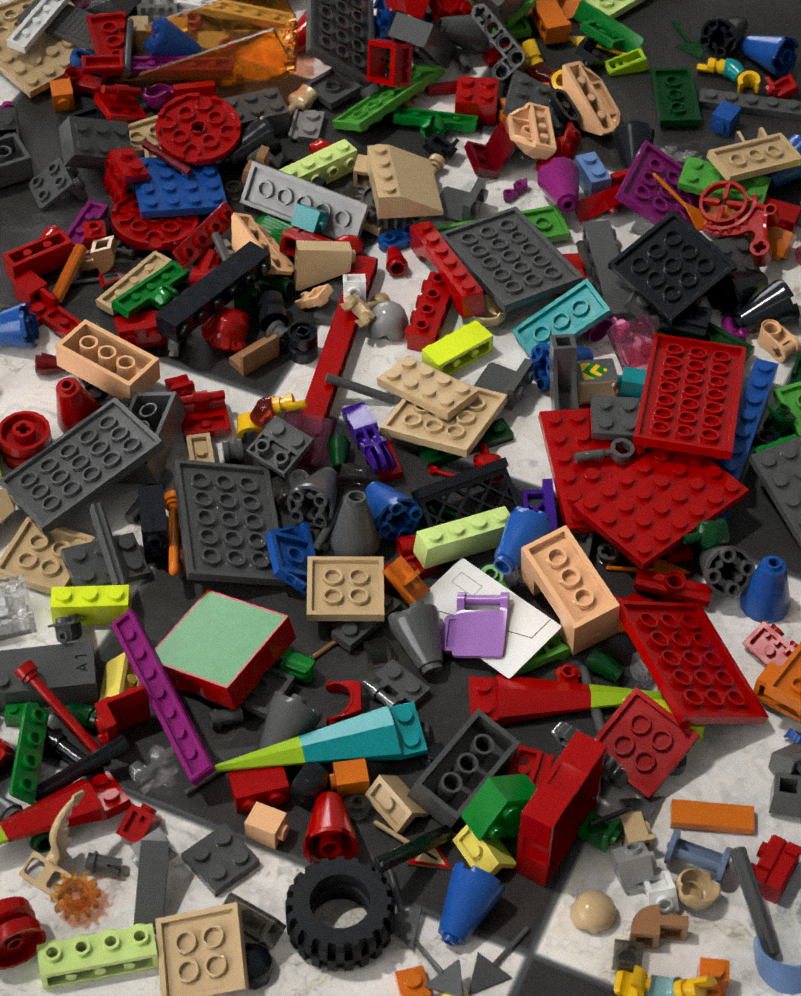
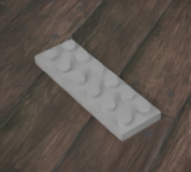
[240,161,370,240]

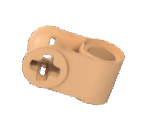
[757,319,801,362]

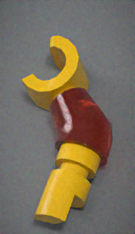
[522,39,562,90]
[237,393,308,439]

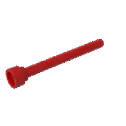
[14,659,105,764]

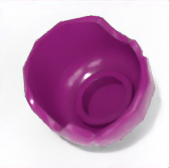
[142,83,174,110]

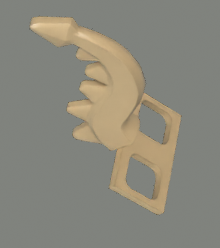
[18,790,85,901]

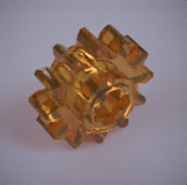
[50,869,101,922]

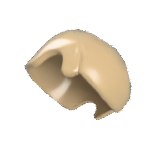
[474,294,507,327]
[675,868,721,910]
[570,890,616,934]

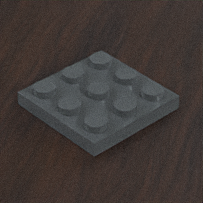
[502,69,563,138]

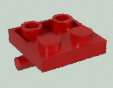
[93,84,149,124]
[180,390,232,442]

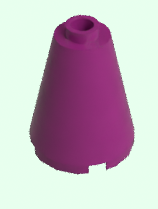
[537,157,580,212]

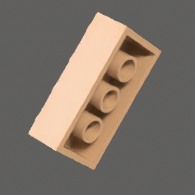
[55,319,160,399]

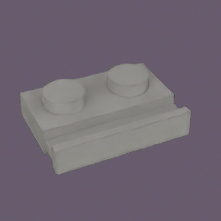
[288,109,325,144]

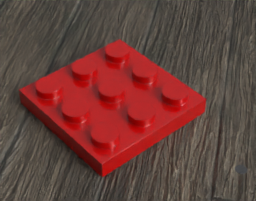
[594,687,700,800]

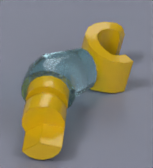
[614,965,717,996]

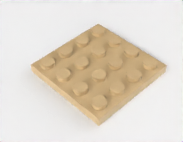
[0,28,90,98]
[380,385,508,458]

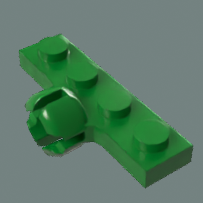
[393,106,478,140]
[111,261,189,319]

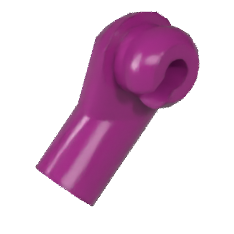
[721,317,749,342]

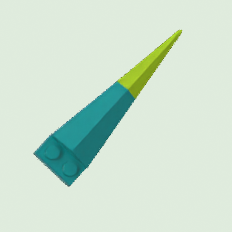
[213,701,428,773]

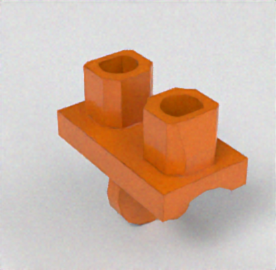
[382,556,430,605]

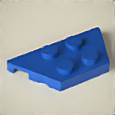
[265,521,316,596]

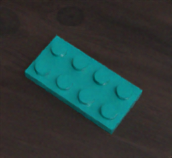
[511,278,613,357]

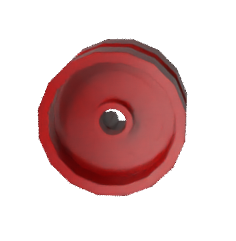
[0,411,52,470]
[0,896,47,970]

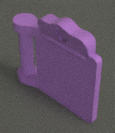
[441,592,510,658]

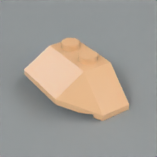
[562,61,621,136]
[507,102,557,160]
[232,213,294,277]

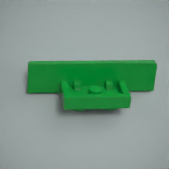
[573,0,645,52]
[9,701,50,805]

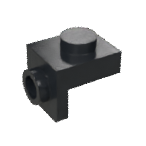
[575,36,605,69]
[422,131,460,159]

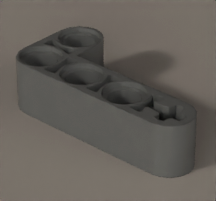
[471,3,531,85]

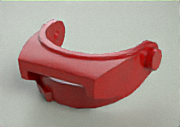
[326,680,363,726]

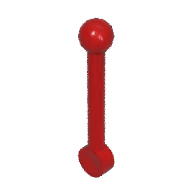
[428,465,457,477]

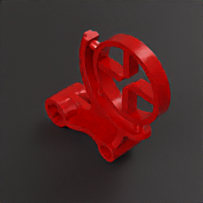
[699,181,780,267]

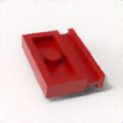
[507,745,555,788]

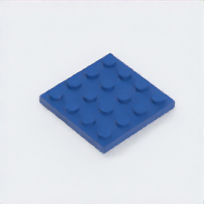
[133,157,227,219]

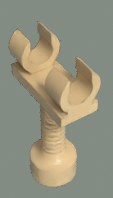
[340,293,390,328]

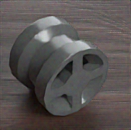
[266,320,289,349]
[221,437,244,463]

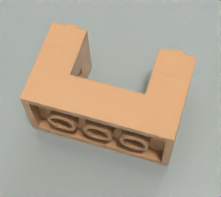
[521,525,620,656]

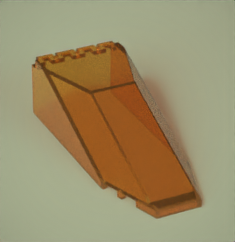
[89,0,298,86]

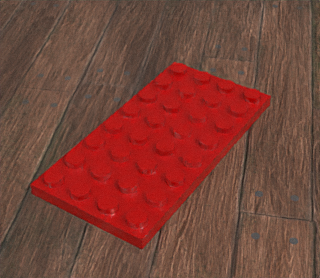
[633,333,747,460]

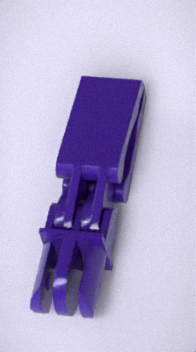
[341,402,397,475]

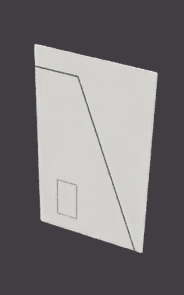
[420,558,562,679]

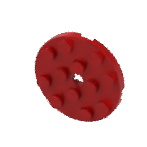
[155,93,241,165]
[111,192,199,251]

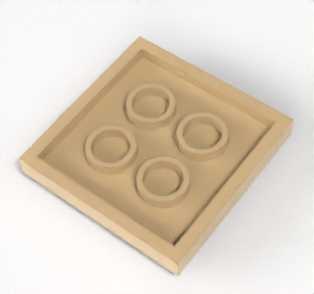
[0,516,95,594]
[306,556,384,621]
[155,902,249,996]

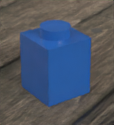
[709,101,741,137]

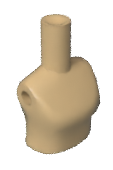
[288,84,318,116]

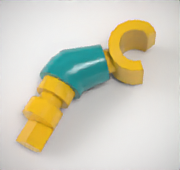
[697,57,760,94]

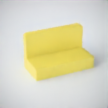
[99,652,141,701]
[452,824,516,876]

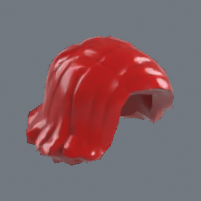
[201,307,249,352]

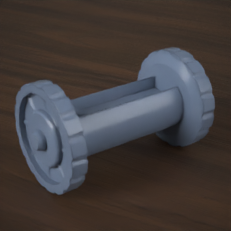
[664,828,733,884]

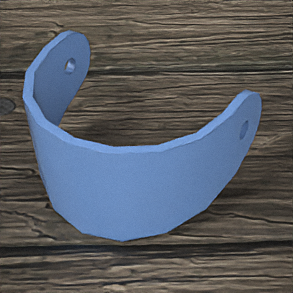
[753,937,801,995]

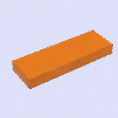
[670,799,754,835]

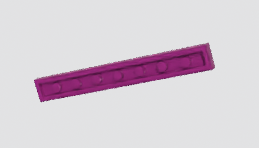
[111,609,217,786]

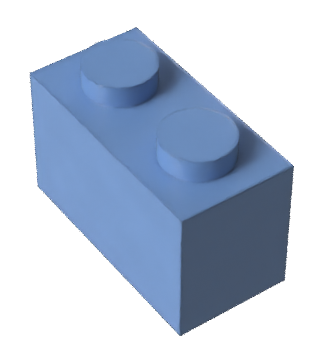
[574,151,612,197]

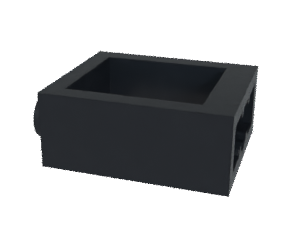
[138,484,169,564]

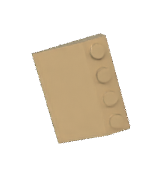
[367,144,443,219]

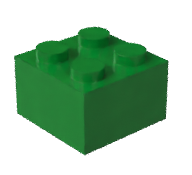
[461,774,537,841]

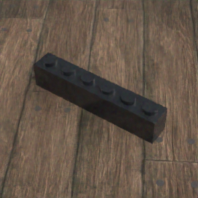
[155,241,271,343]

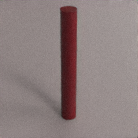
[142,140,193,177]

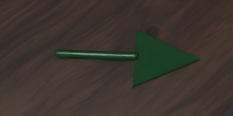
[671,20,703,61]

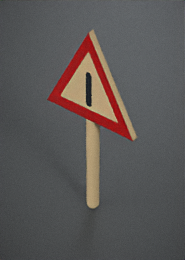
[373,820,452,870]

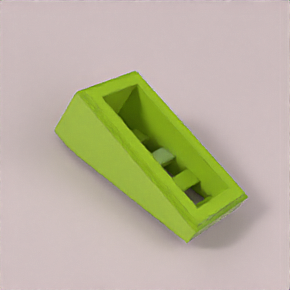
[604,47,649,77]

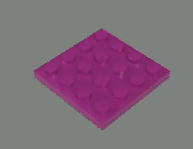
[614,140,708,227]

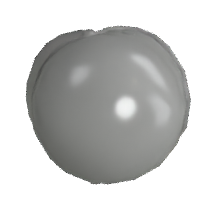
[368,301,409,342]

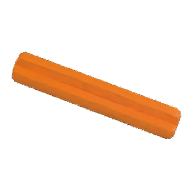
[52,243,87,304]

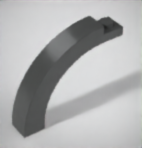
[549,333,579,411]

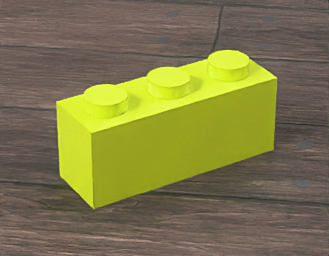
[422,320,493,376]
[50,585,132,625]

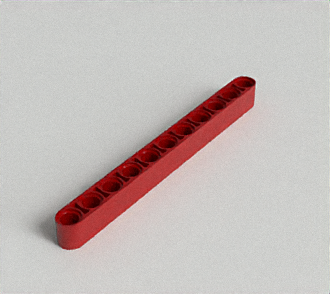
[297,254,378,438]

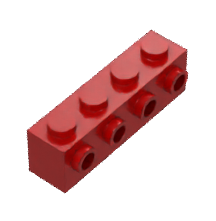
[404,271,453,352]

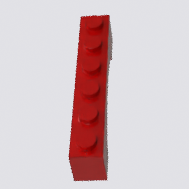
[410,221,484,319]

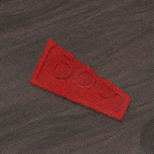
[86,11,126,77]

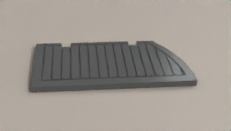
[17,0,95,53]

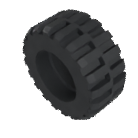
[285,856,395,971]

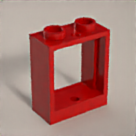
[366,39,413,87]

